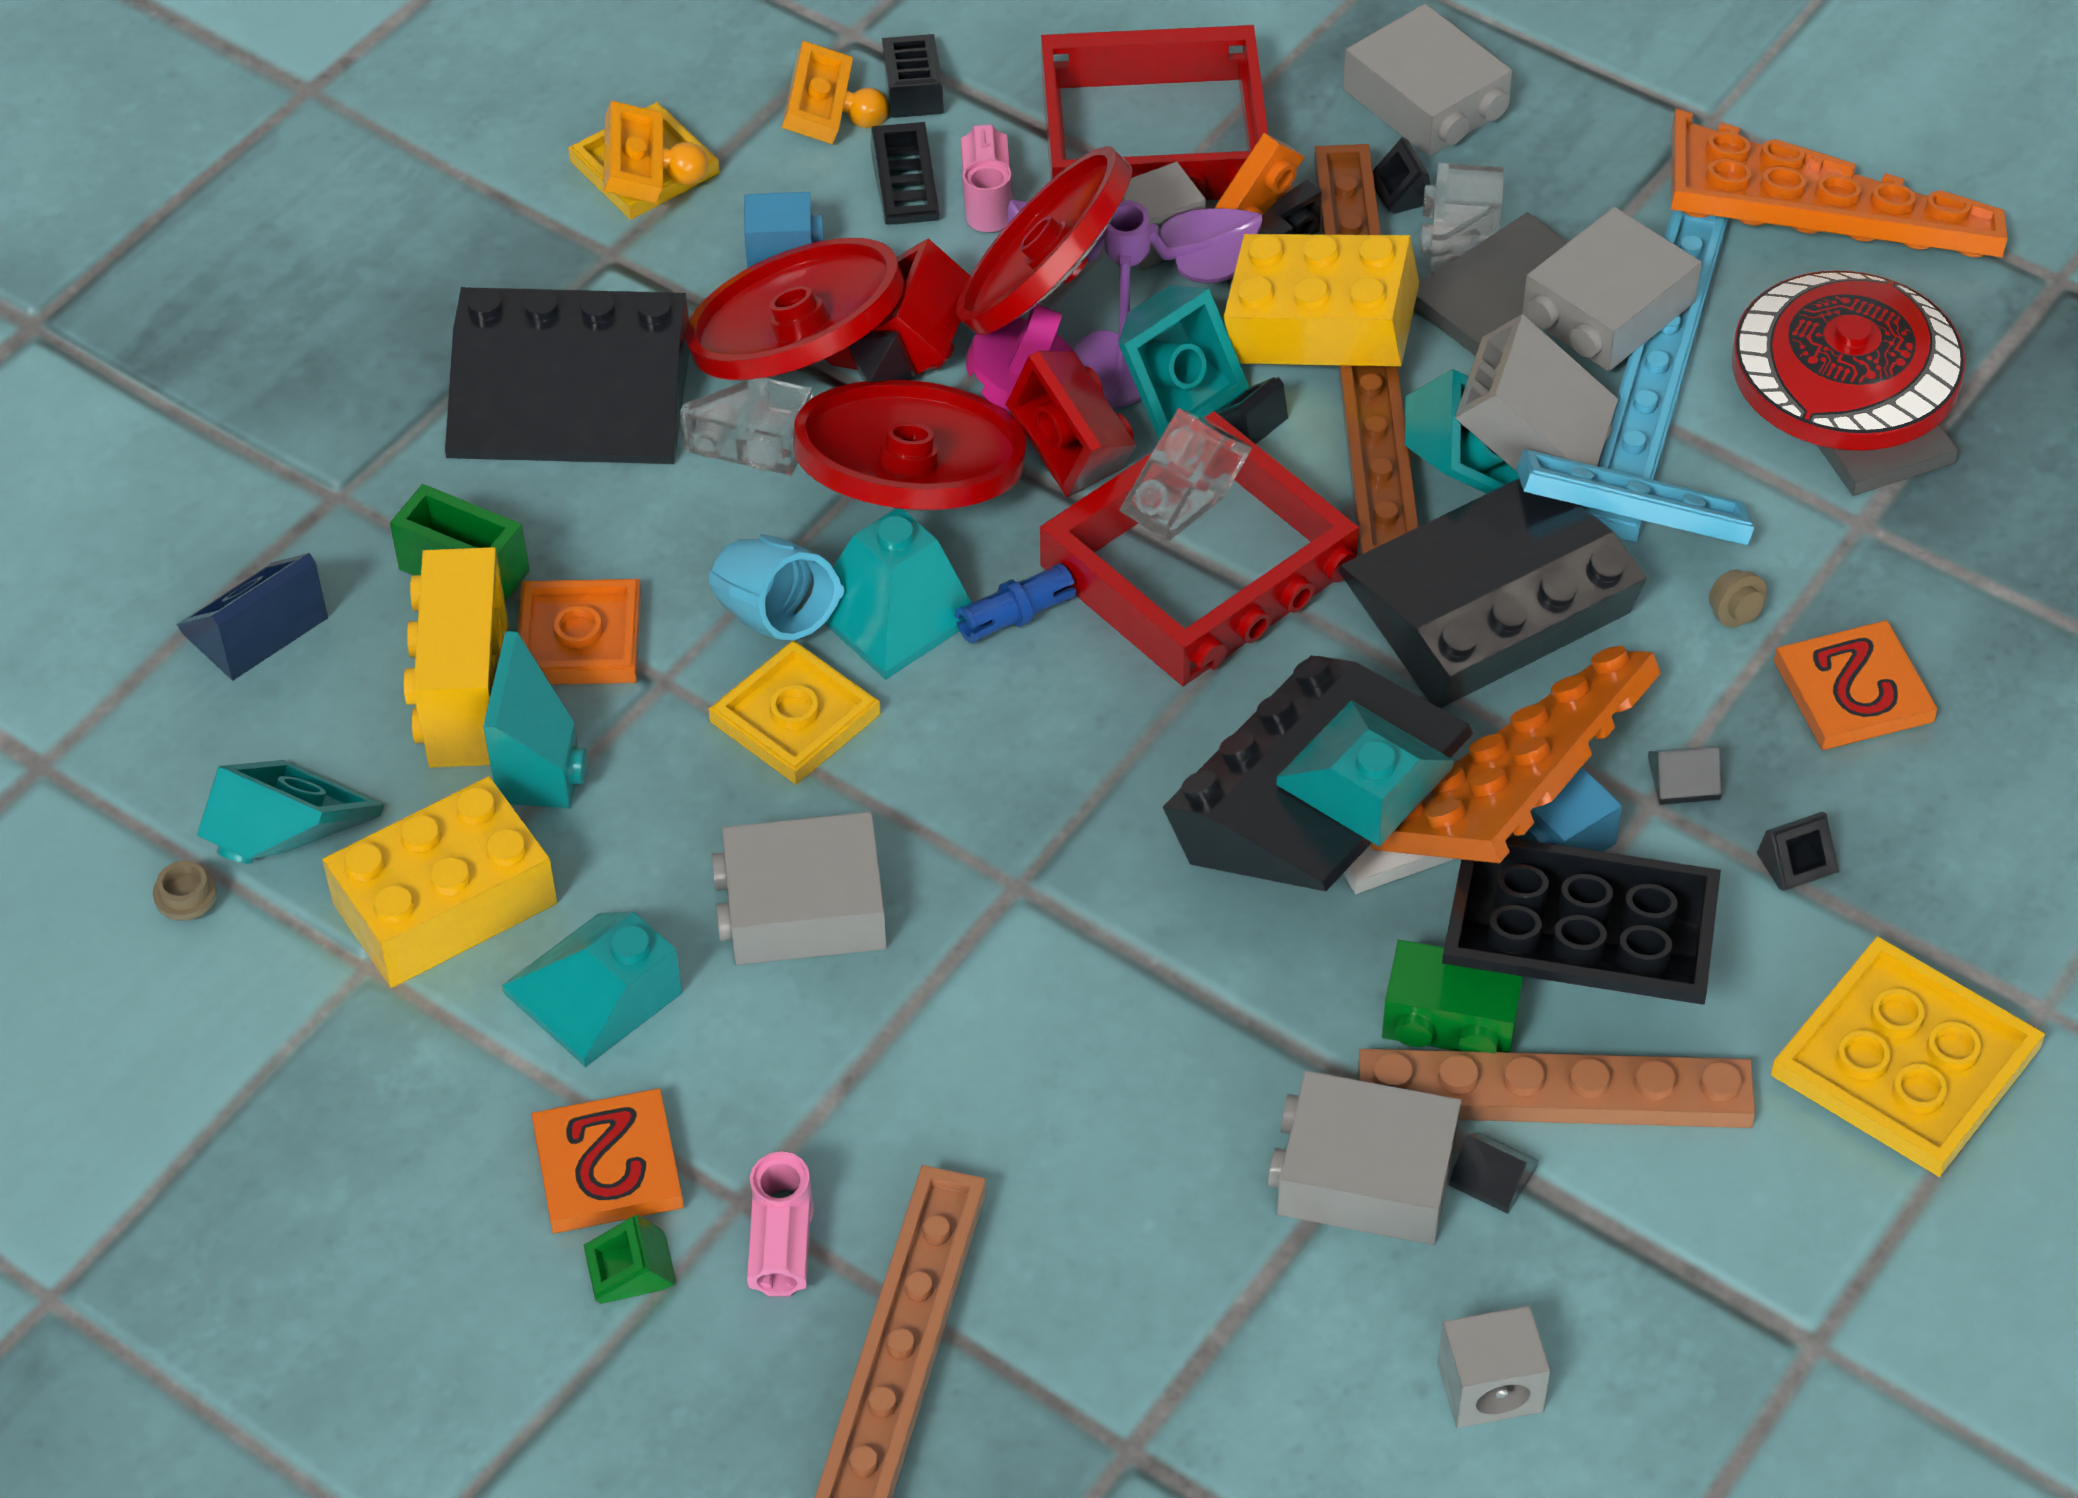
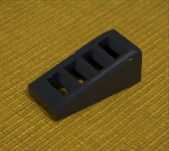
[882,34,944,118]
[870,122,940,225]

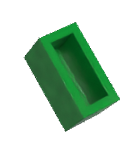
[389,484,530,601]
[1382,939,1523,1054]

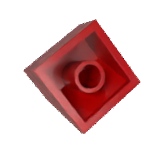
[825,238,970,380]
[1006,351,1136,498]

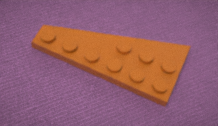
[1671,108,2008,257]
[1371,646,1661,863]

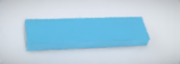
[1516,449,1755,546]

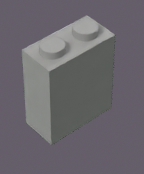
[1343,4,1512,157]
[1522,207,1702,372]
[1455,314,1618,472]
[712,812,887,965]
[1268,1070,1461,1245]

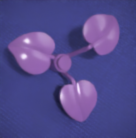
[1007,199,1262,407]

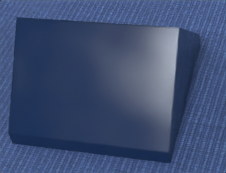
[176,553,328,681]

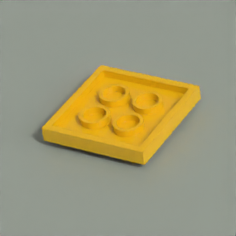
[1771,936,2045,1177]

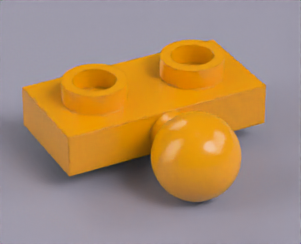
[781,41,890,145]
[604,100,708,204]

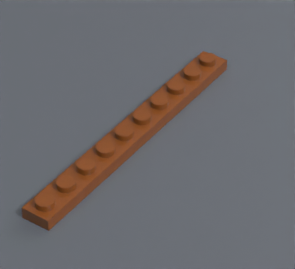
[1314,144,1418,555]

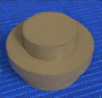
[1709,569,1767,628]
[153,860,217,921]

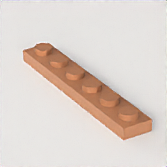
[1358,1049,1755,1128]
[815,1165,986,1498]

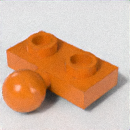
[1215,133,1305,215]

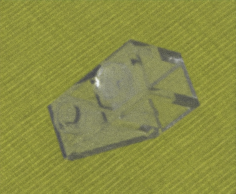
[1420,163,1504,276]
[680,378,813,476]
[1119,408,1252,541]

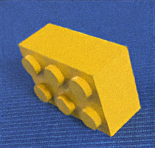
[1223,234,1420,366]
[404,547,509,768]
[322,776,558,989]

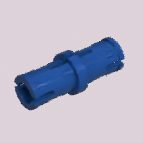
[955,563,1076,644]

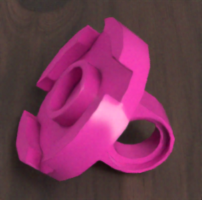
[966,304,1073,412]

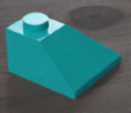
[1118,285,1249,444]
[1405,369,1519,494]
[824,508,972,680]
[483,631,588,809]
[1276,700,1454,846]
[197,760,384,864]
[502,912,682,1068]

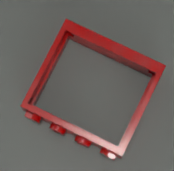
[1041,25,1268,200]
[1040,411,1359,687]

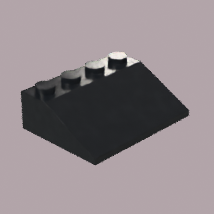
[445,287,690,464]
[1338,479,1647,708]
[1163,655,1473,892]
[1442,837,1721,1005]

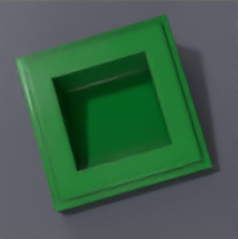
[583,1214,676,1304]

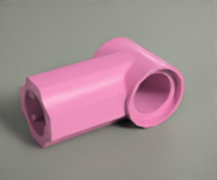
[961,124,1013,232]
[747,1151,814,1297]

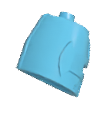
[708,534,845,641]

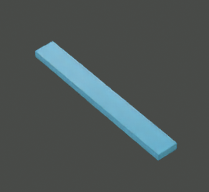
[1584,210,1728,542]

